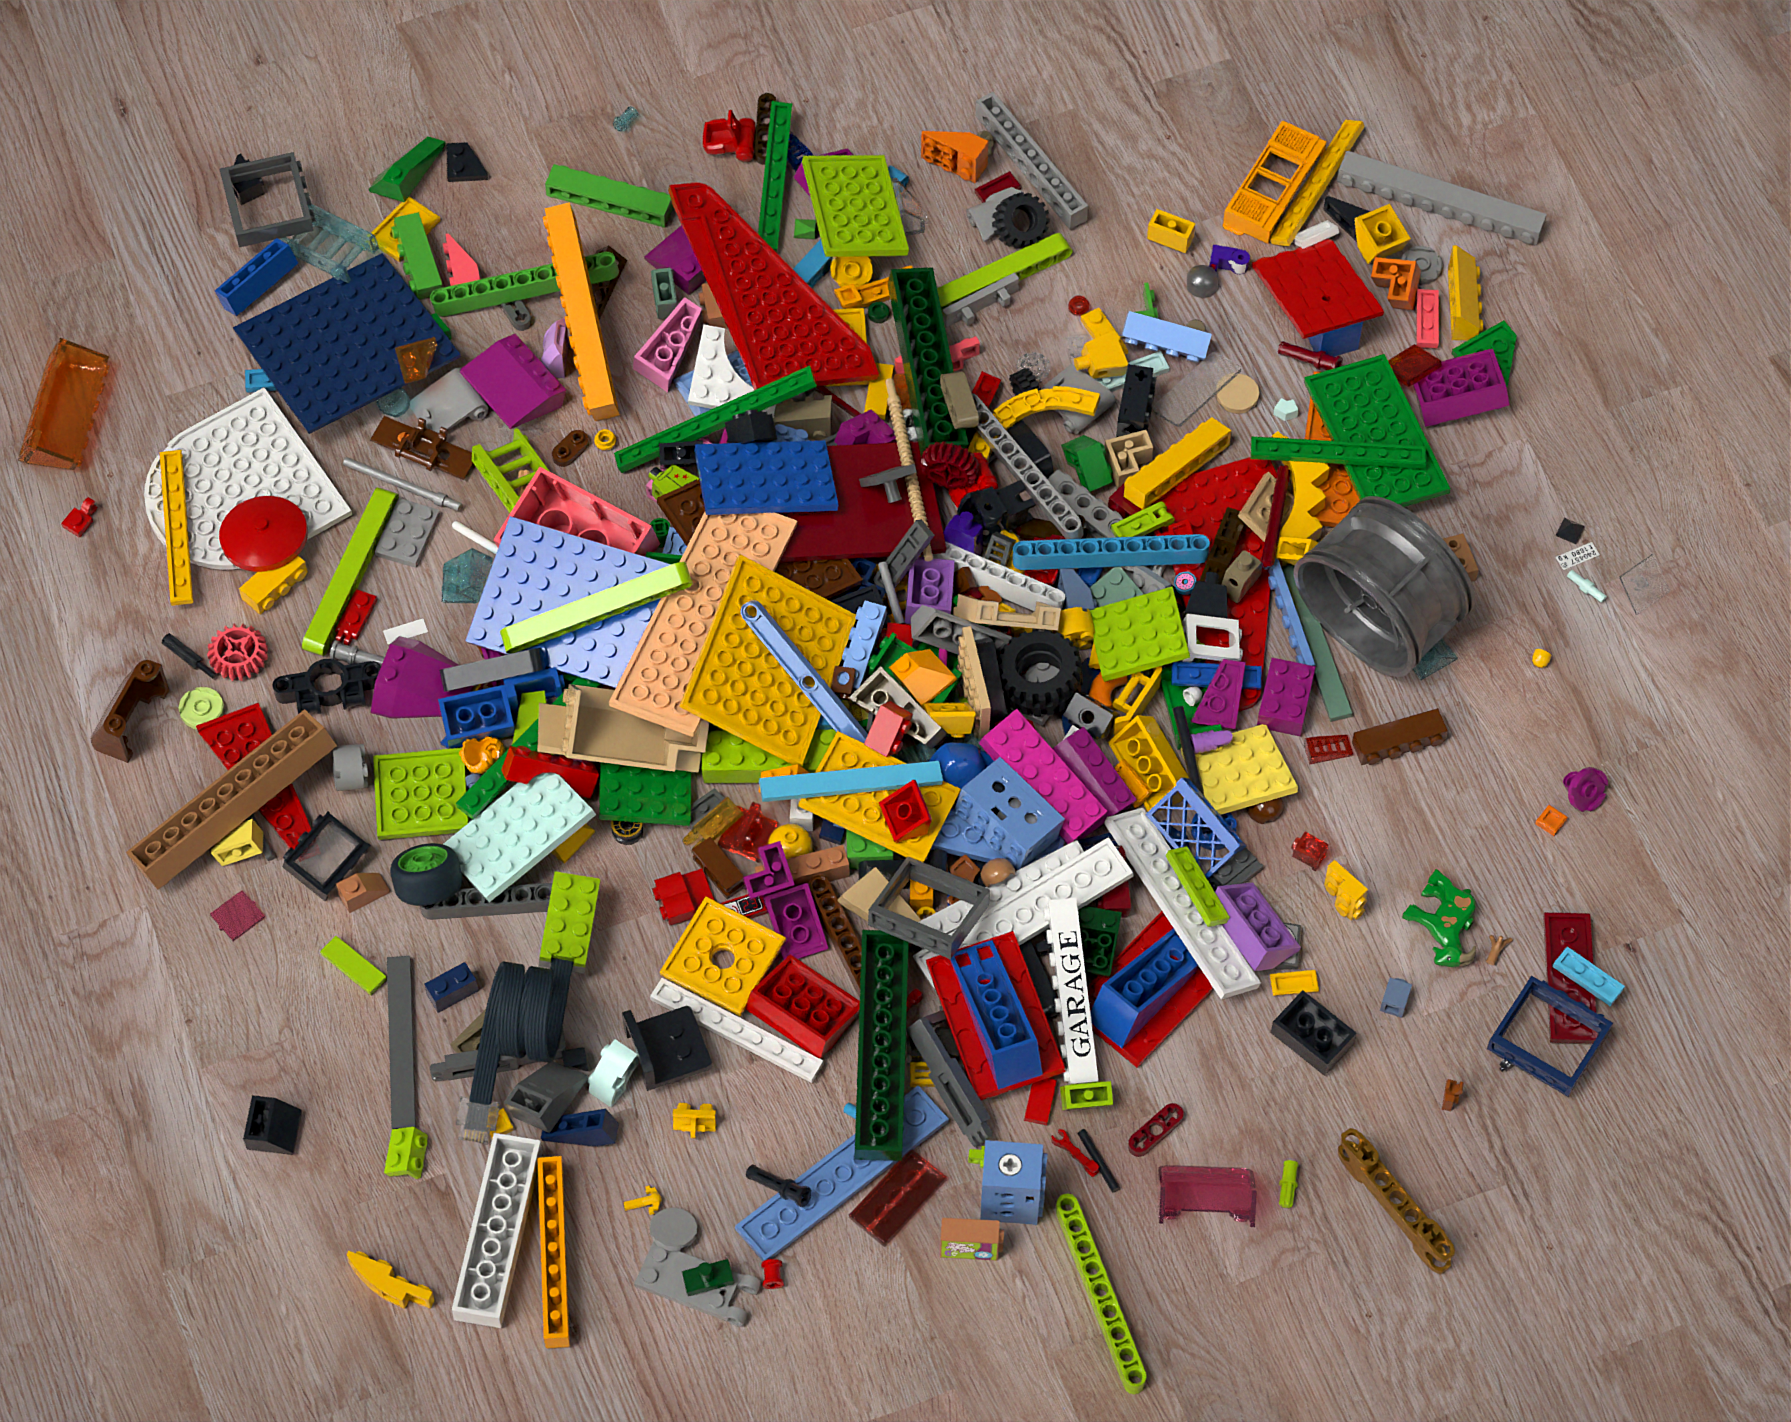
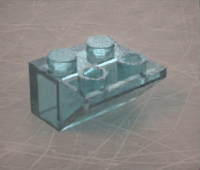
[441,548,493,603]

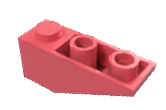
[443,233,480,286]

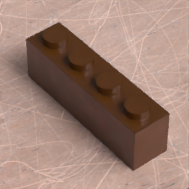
[1352,708,1448,766]

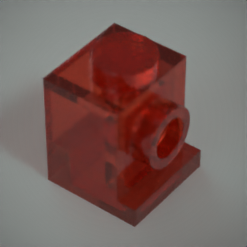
[1291,832,1329,872]

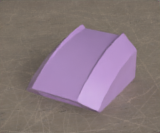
[541,318,569,378]

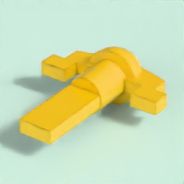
[624,1185,662,1215]

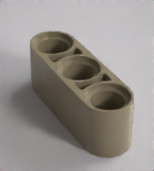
[940,372,979,429]

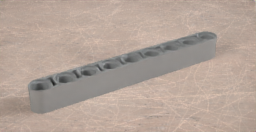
[972,394,1083,539]

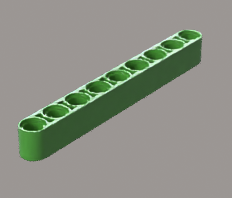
[430,252,619,317]

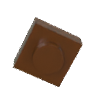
[953,566,976,595]

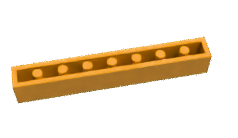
[538,1156,570,1349]

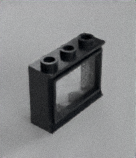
[282,811,371,901]

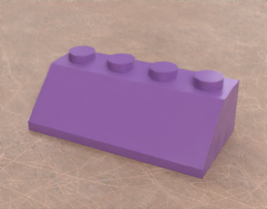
[1215,882,1301,971]

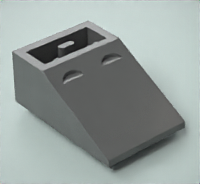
[504,1061,589,1133]

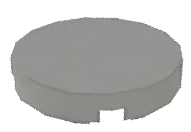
[1401,246,1443,285]
[649,1208,697,1251]

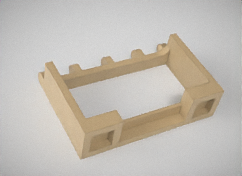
[953,594,1061,630]

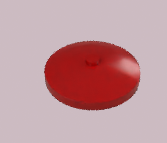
[219,496,308,572]

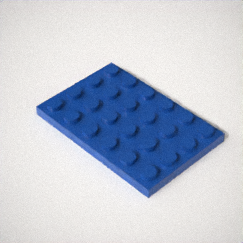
[695,440,838,515]

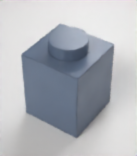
[1380,978,1412,1018]

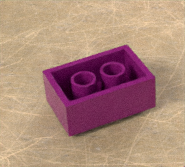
[1257,657,1316,737]

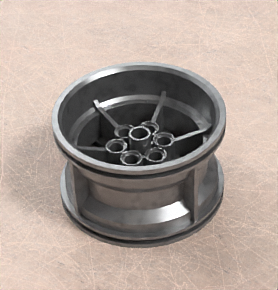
[1294,496,1475,677]

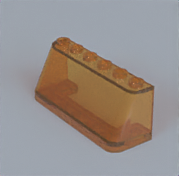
[18,338,110,470]

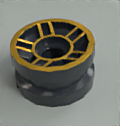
[611,820,643,845]

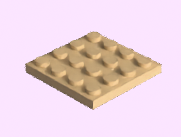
[957,626,991,745]

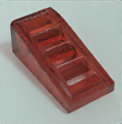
[1304,735,1353,765]

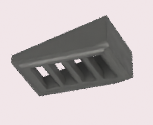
[985,532,1016,567]

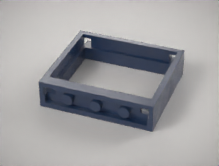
[1487,975,1613,1097]

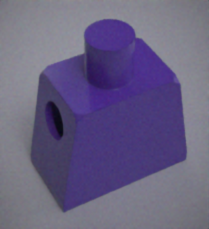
[943,512,983,556]

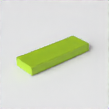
[320,936,387,995]

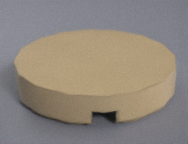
[1216,374,1259,414]

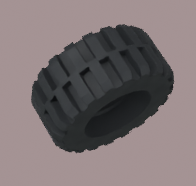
[997,629,1083,717]

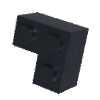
[725,409,777,444]

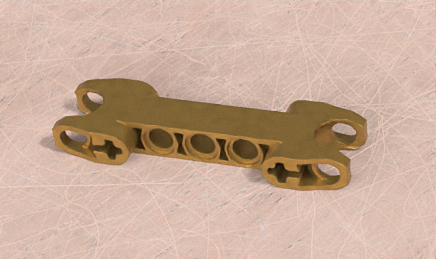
[1338,1128,1455,1274]

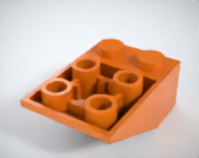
[921,131,988,183]

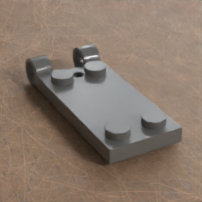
[634,1242,761,1326]

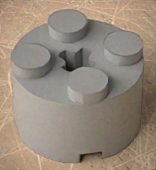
[331,744,368,791]

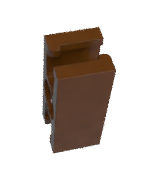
[692,837,745,899]

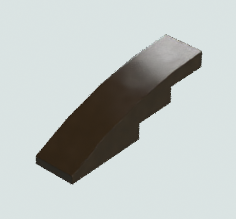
[1199,507,1245,585]

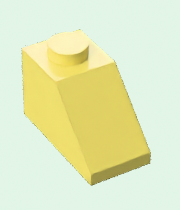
[211,819,263,866]

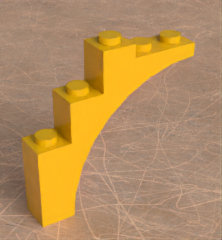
[1272,431,1330,567]

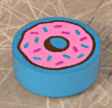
[1174,572,1196,595]

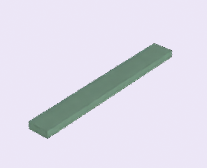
[1281,565,1352,722]

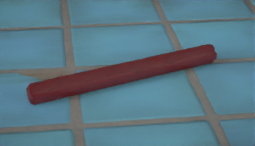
[1261,465,1291,567]

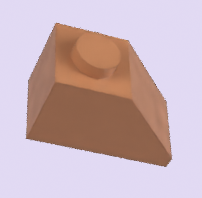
[336,873,390,913]

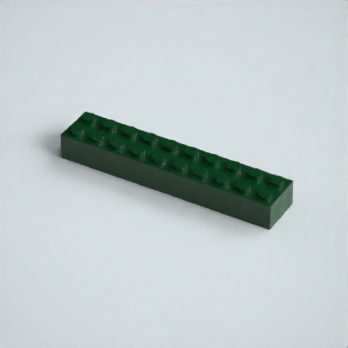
[887,267,968,457]
[854,930,908,1161]

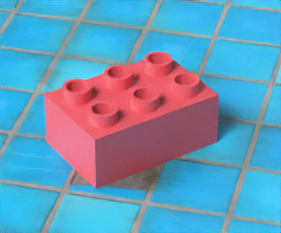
[494,467,660,557]

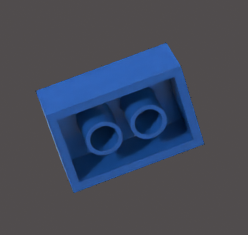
[438,685,515,749]

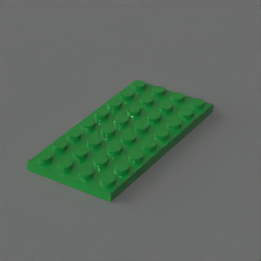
[1304,354,1451,507]

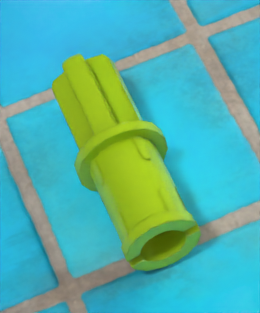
[1279,1160,1299,1208]

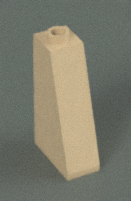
[837,867,921,949]

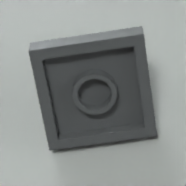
[859,464,916,503]

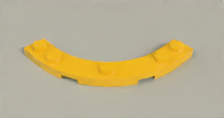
[968,386,1101,462]

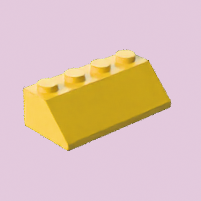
[1447,245,1483,341]
[1108,715,1189,813]

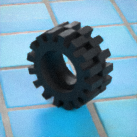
[1009,368,1041,396]

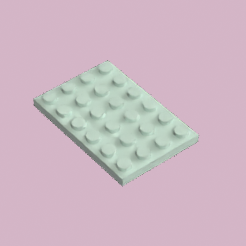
[444,772,596,903]

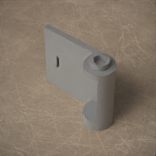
[1041,364,1116,434]
[407,368,489,433]

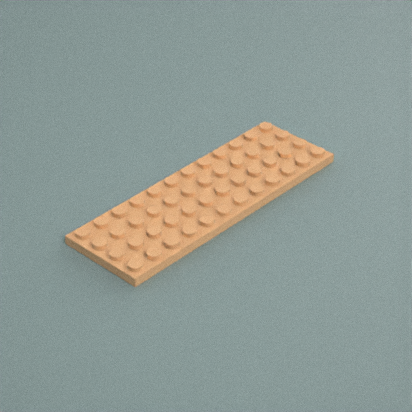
[609,512,797,737]

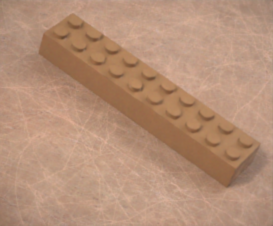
[126,709,337,890]

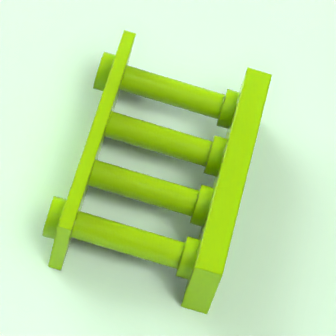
[472,428,550,513]

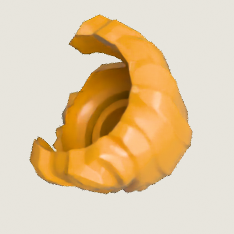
[459,736,505,774]

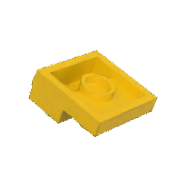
[1324,860,1368,921]

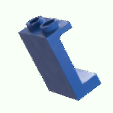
[503,667,565,719]

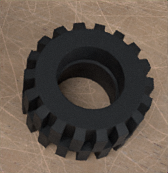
[992,192,1050,248]

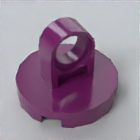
[1563,767,1608,812]

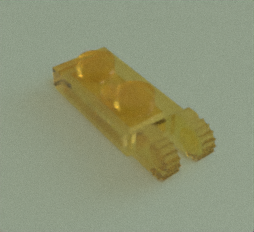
[683,797,744,853]

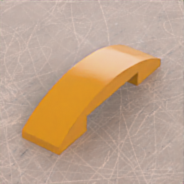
[834,265,913,309]

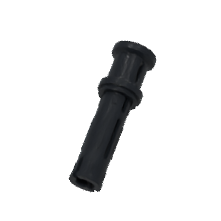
[746,1164,812,1207]

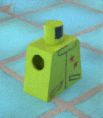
[648,465,699,500]

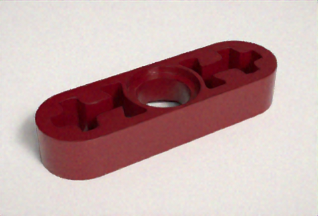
[1128,1103,1184,1157]

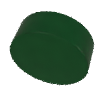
[868,302,889,324]

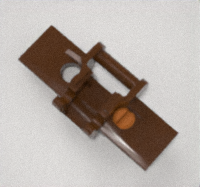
[370,416,474,480]

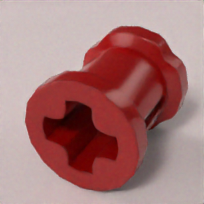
[761,1259,784,1289]

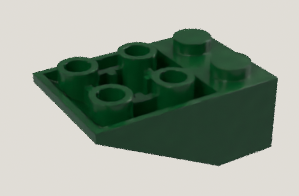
[1078,906,1122,977]

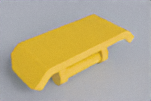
[1112,666,1162,735]

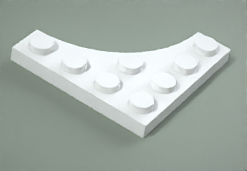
[688,325,776,418]

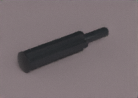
[161,633,216,678]

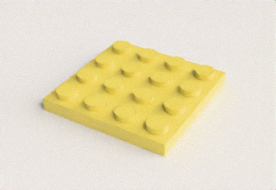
[1181,724,1298,815]

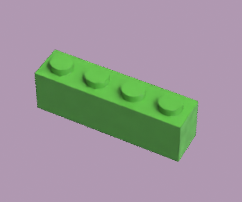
[391,212,442,300]

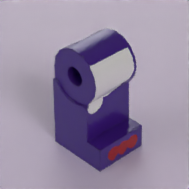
[1209,244,1250,274]

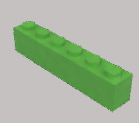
[545,164,673,228]

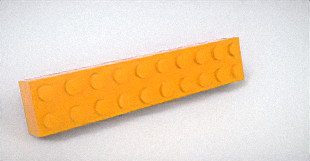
[543,202,620,421]

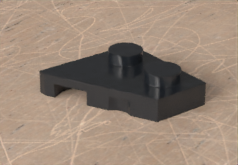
[446,142,488,182]

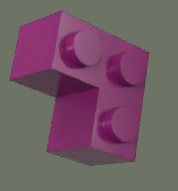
[834,409,897,445]
[742,841,795,901]

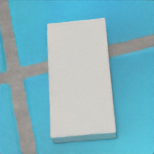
[1293,220,1339,249]

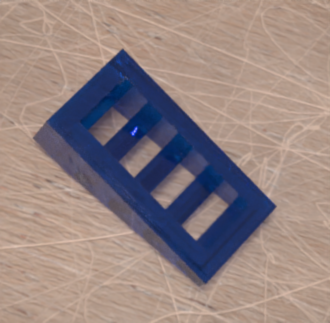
[787,133,814,172]

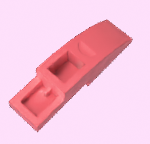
[895,336,980,375]

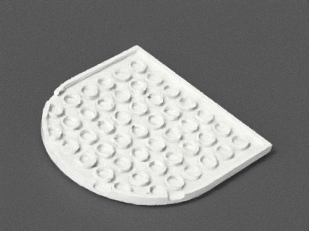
[144,388,352,570]

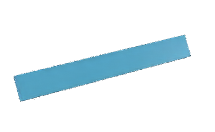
[759,761,943,802]

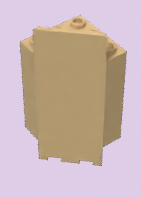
[537,684,709,773]

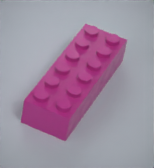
[979,709,1107,844]

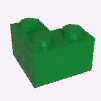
[1061,435,1113,492]

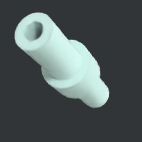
[1567,570,1607,603]

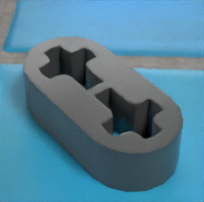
[502,300,531,331]

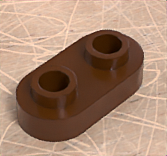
[552,430,589,467]

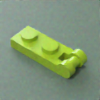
[1111,502,1175,537]

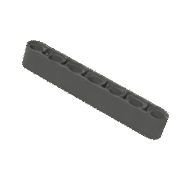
[420,883,553,920]

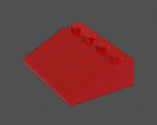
[745,954,860,1059]

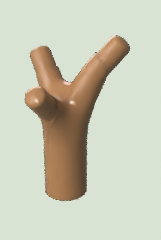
[1486,935,1513,965]

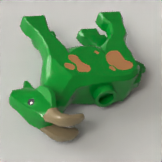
[1402,869,1477,967]

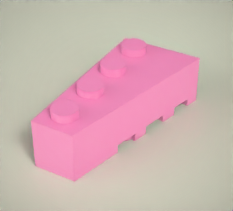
[633,297,702,392]

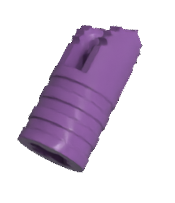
[1190,730,1233,754]

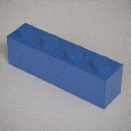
[214,238,298,316]

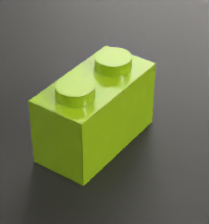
[1060,1081,1113,1110]

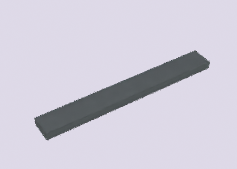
[387,956,416,1129]

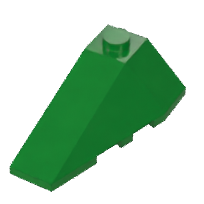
[369,136,446,202]

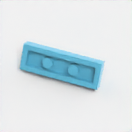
[1553,947,1625,1007]

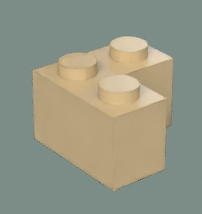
[1104,430,1153,489]

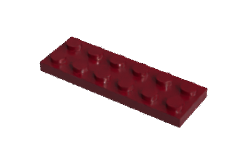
[1543,912,1598,1044]

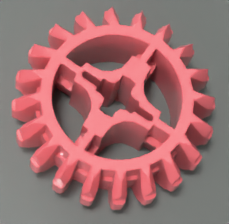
[207,623,268,681]

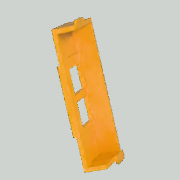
[1223,120,1327,244]

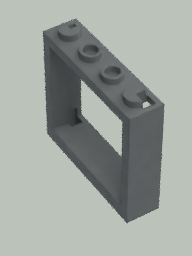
[219,152,316,248]
[868,857,990,959]

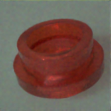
[1068,295,1090,316]

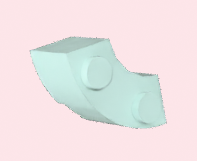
[587,1039,639,1108]

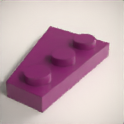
[1190,659,1245,729]

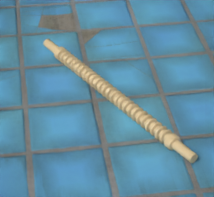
[885,378,933,561]

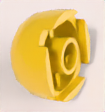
[768,824,813,859]

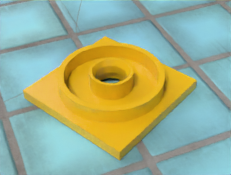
[659,897,786,1016]

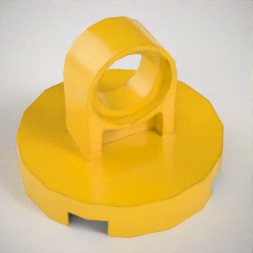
[830,256,873,287]

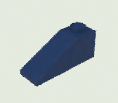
[541,1108,619,1147]

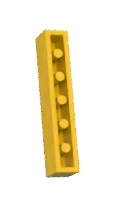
[1124,417,1231,510]

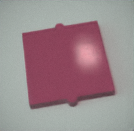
[210,890,265,941]

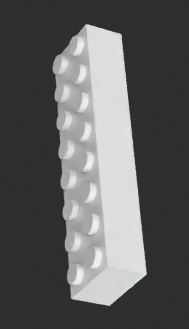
[452,1133,542,1328]

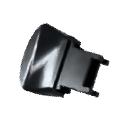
[957,480,1036,547]

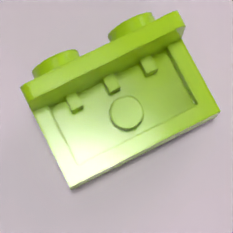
[384,1127,428,1179]

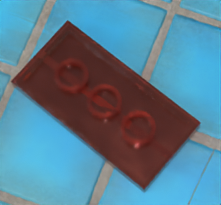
[849,1149,947,1247]

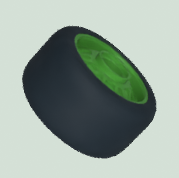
[390,843,462,906]

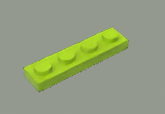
[1165,846,1230,927]

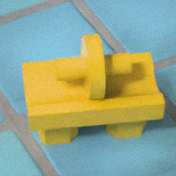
[673,1103,716,1139]

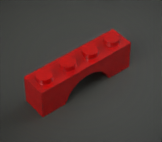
[501,746,599,798]

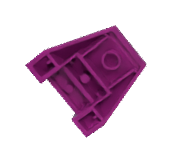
[371,636,474,719]

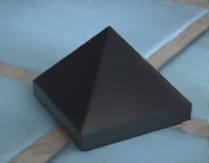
[1556,517,1584,544]

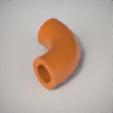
[1089,672,1127,715]

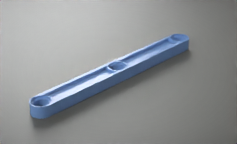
[740,600,868,743]

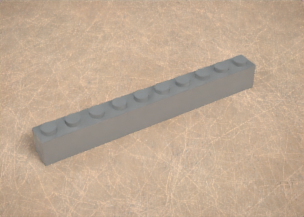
[1337,151,1547,245]

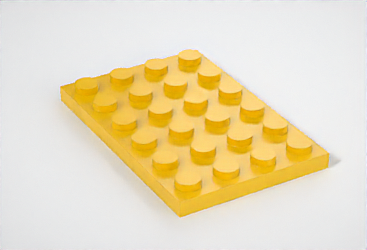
[798,731,961,863]

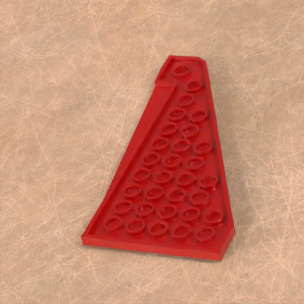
[668,182,879,390]
[1151,457,1277,712]

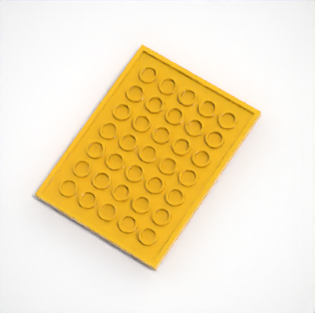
[679,554,856,766]

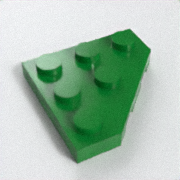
[1451,320,1517,388]

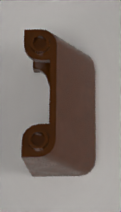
[91,660,169,763]

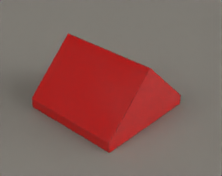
[879,779,932,842]

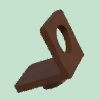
[831,666,856,700]

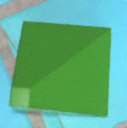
[794,219,816,239]

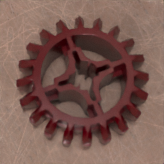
[920,441,979,490]

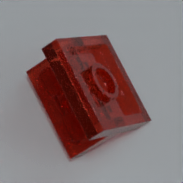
[718,802,778,863]

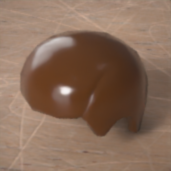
[1247,797,1283,824]

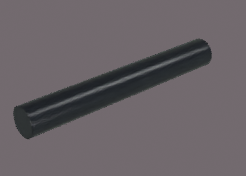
[1077,1129,1120,1193]

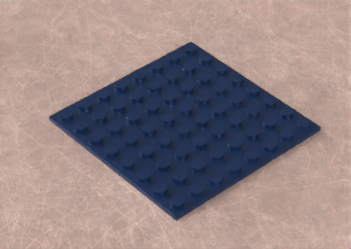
[233,253,461,434]

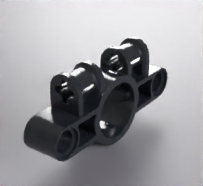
[272,658,381,714]

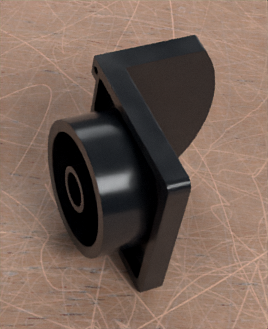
[622,1006,712,1091]

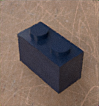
[424,962,478,1013]

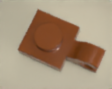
[1442,1079,1464,1111]

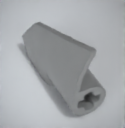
[966,187,1022,242]

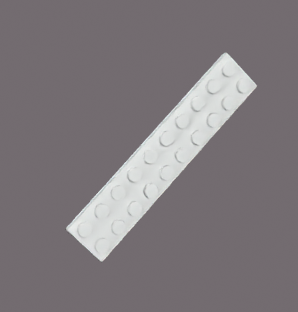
[1104,808,1261,999]
[913,837,1134,994]

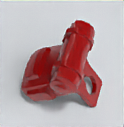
[703,110,756,162]
[948,452,998,508]

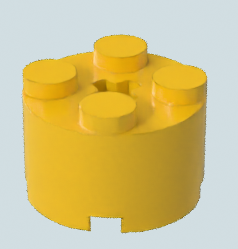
[1052,607,1095,650]

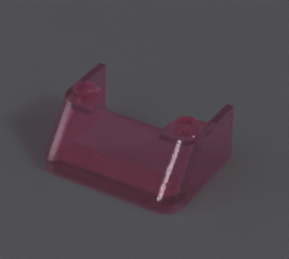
[1157,1165,1257,1227]

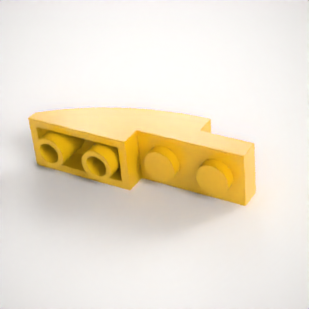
[347,1251,435,1309]

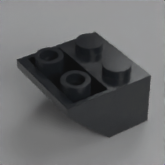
[243,1095,302,1155]

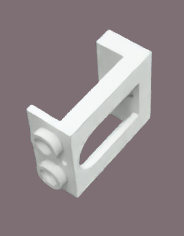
[1182,614,1242,663]

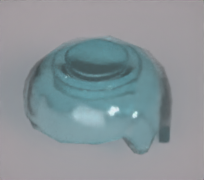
[376,387,410,418]

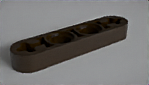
[755,93,776,165]

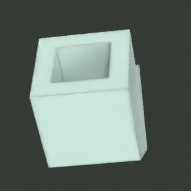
[1273,398,1298,421]

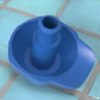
[929,743,994,803]

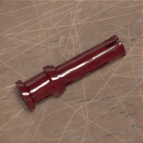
[1278,341,1343,370]

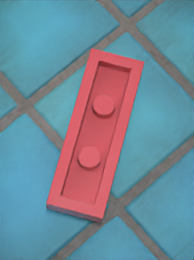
[1416,289,1439,348]

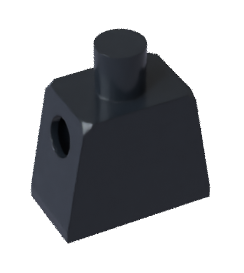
[1184,572,1227,619]

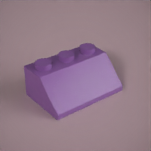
[904,557,955,624]

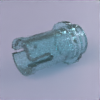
[613,106,638,132]

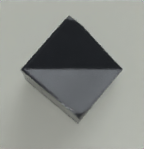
[562,1047,589,1071]

